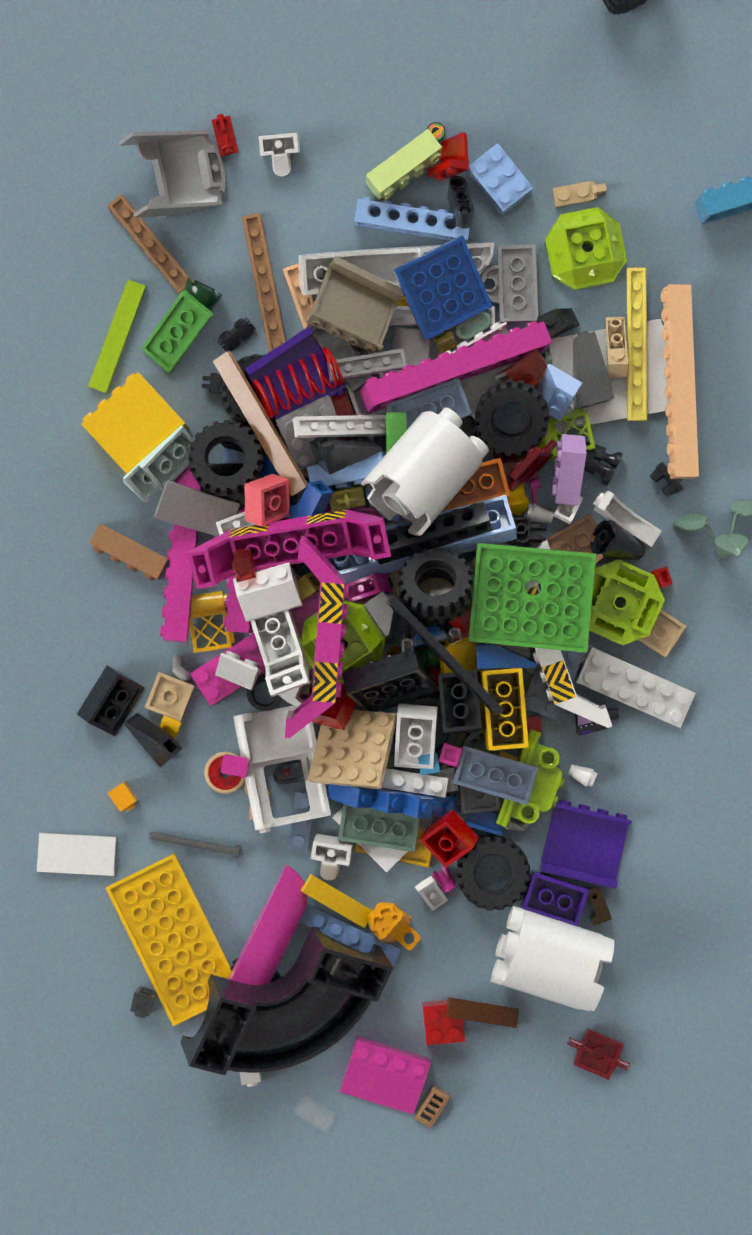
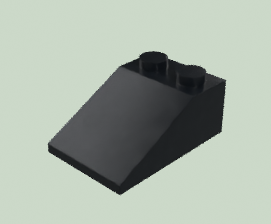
[309,436,382,475]

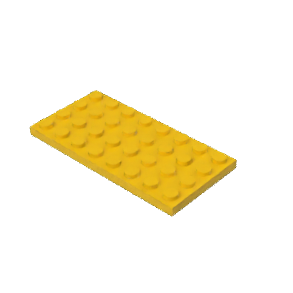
[105,853,232,1026]

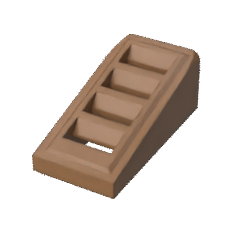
[414,1084,450,1128]

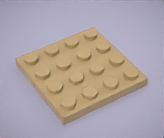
[308,710,397,789]

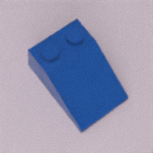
[476,643,536,669]

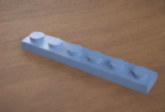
[300,903,401,966]

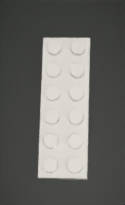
[575,647,696,728]

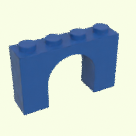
[259,455,334,519]

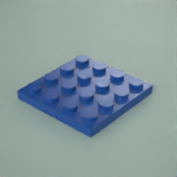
[393,236,493,341]

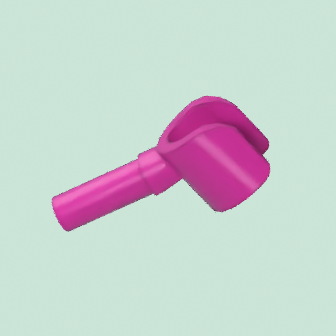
[529,478,541,504]

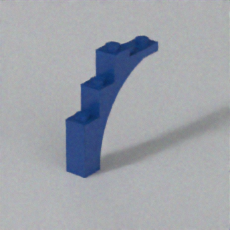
[327,784,456,818]

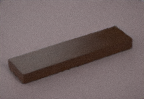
[445,997,519,1028]

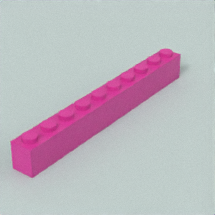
[160,466,202,644]

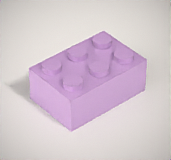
[551,434,586,506]

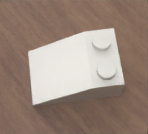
[394,704,438,769]

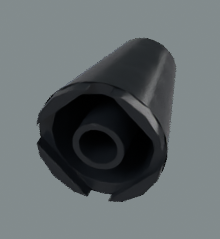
[590,519,645,560]

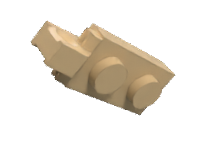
[552,181,607,208]

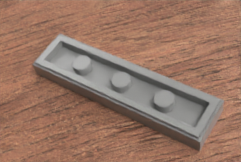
[327,348,407,382]

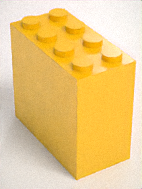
[81,372,189,474]
[479,668,529,750]

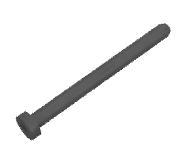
[149,832,241,859]

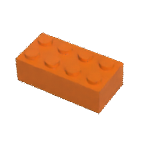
[442,458,510,512]

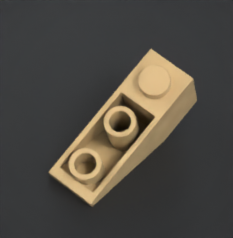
[605,317,628,378]

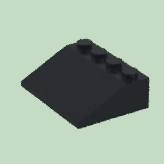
[342,649,439,712]

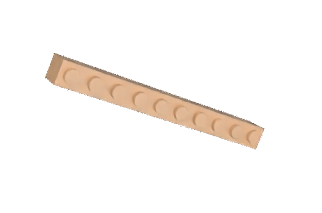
[661,284,699,479]

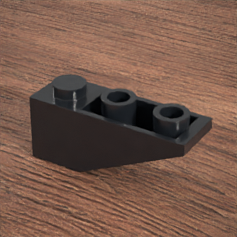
[123,713,183,767]

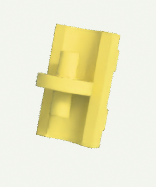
[330,485,366,511]

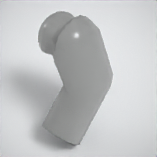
[172,655,192,682]
[503,820,530,833]

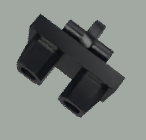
[650,462,684,497]

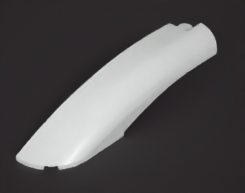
[298,242,494,295]

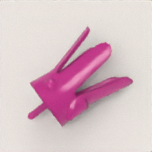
[431,866,456,894]

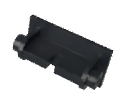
[217,317,256,352]

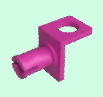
[221,754,250,779]

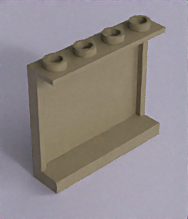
[307,256,403,354]

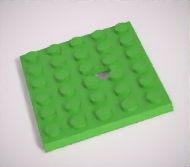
[469,543,597,653]

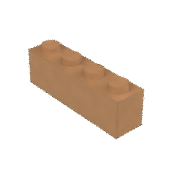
[89,523,169,581]

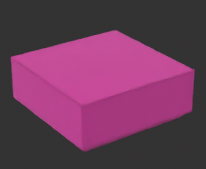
[438,743,463,767]

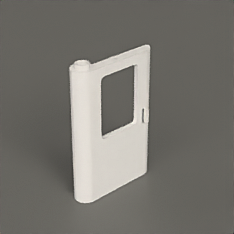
[233,705,331,834]

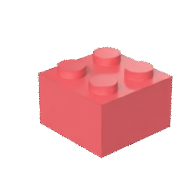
[244,474,290,527]

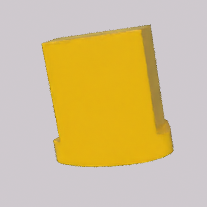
[507,483,529,516]

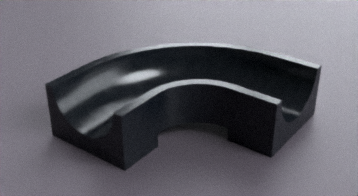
[180,926,393,1075]

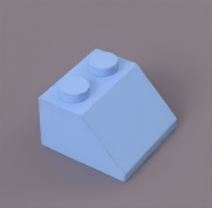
[535,364,582,421]

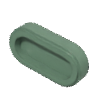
[456,311,491,341]

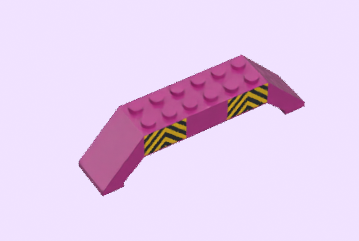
[188,509,391,589]
[285,536,349,738]

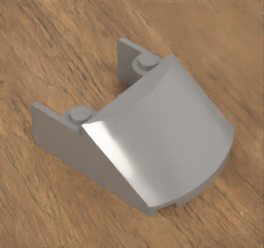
[119,130,225,218]

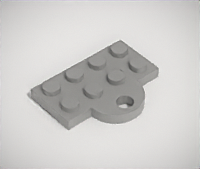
[481,244,538,323]

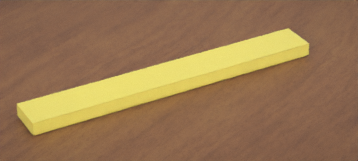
[626,268,647,421]

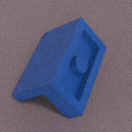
[465,811,504,836]

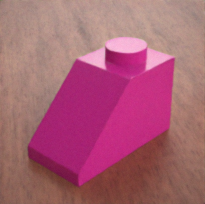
[347,573,391,602]

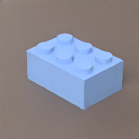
[467,143,533,217]

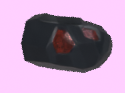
[273,761,305,784]

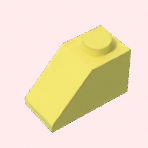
[297,572,321,601]

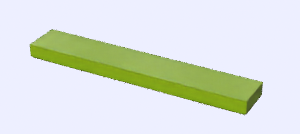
[88,279,146,394]

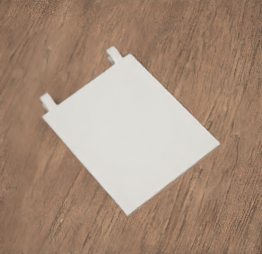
[549,319,667,427]

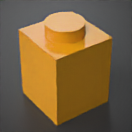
[108,781,139,812]

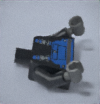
[401,621,462,652]

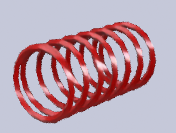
[253,347,344,418]

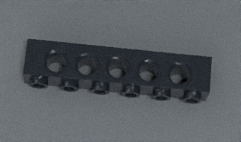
[378,502,492,565]

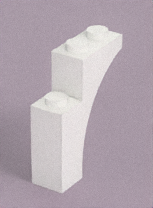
[593,491,662,548]

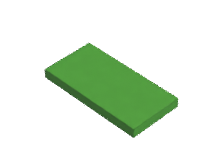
[141,290,214,374]

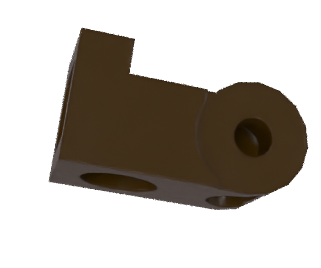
[586,887,612,926]

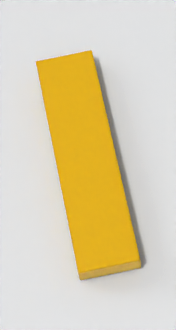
[301,874,373,928]

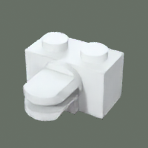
[258,133,300,177]
[311,833,354,880]

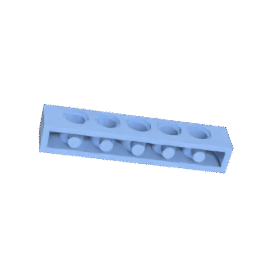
[354,197,470,244]

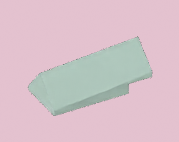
[123,425,194,503]

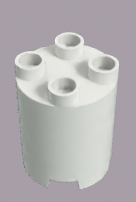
[361,408,489,536]
[490,906,614,1011]

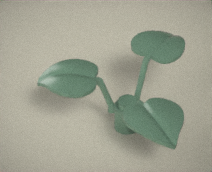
[673,500,752,558]

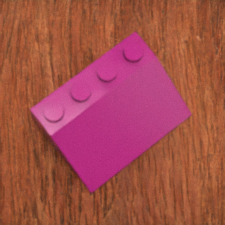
[340,1036,431,1114]

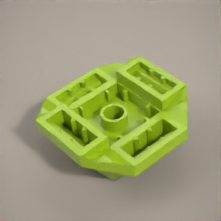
[544,207,627,291]
[589,559,665,645]
[301,601,386,684]

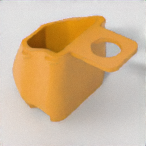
[368,902,421,951]

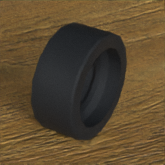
[246,675,282,711]

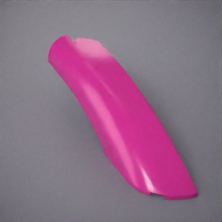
[228,864,308,985]

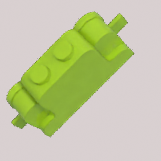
[496,729,565,827]

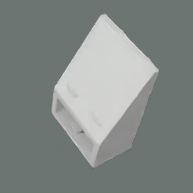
[215,651,261,690]

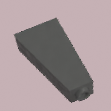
[573,330,615,410]

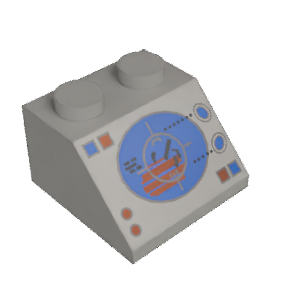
[364,592,397,641]

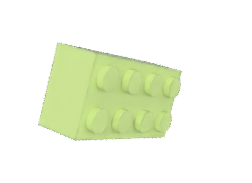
[366,129,442,202]

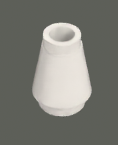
[524,503,554,524]
[568,764,598,787]

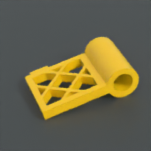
[190,590,235,653]

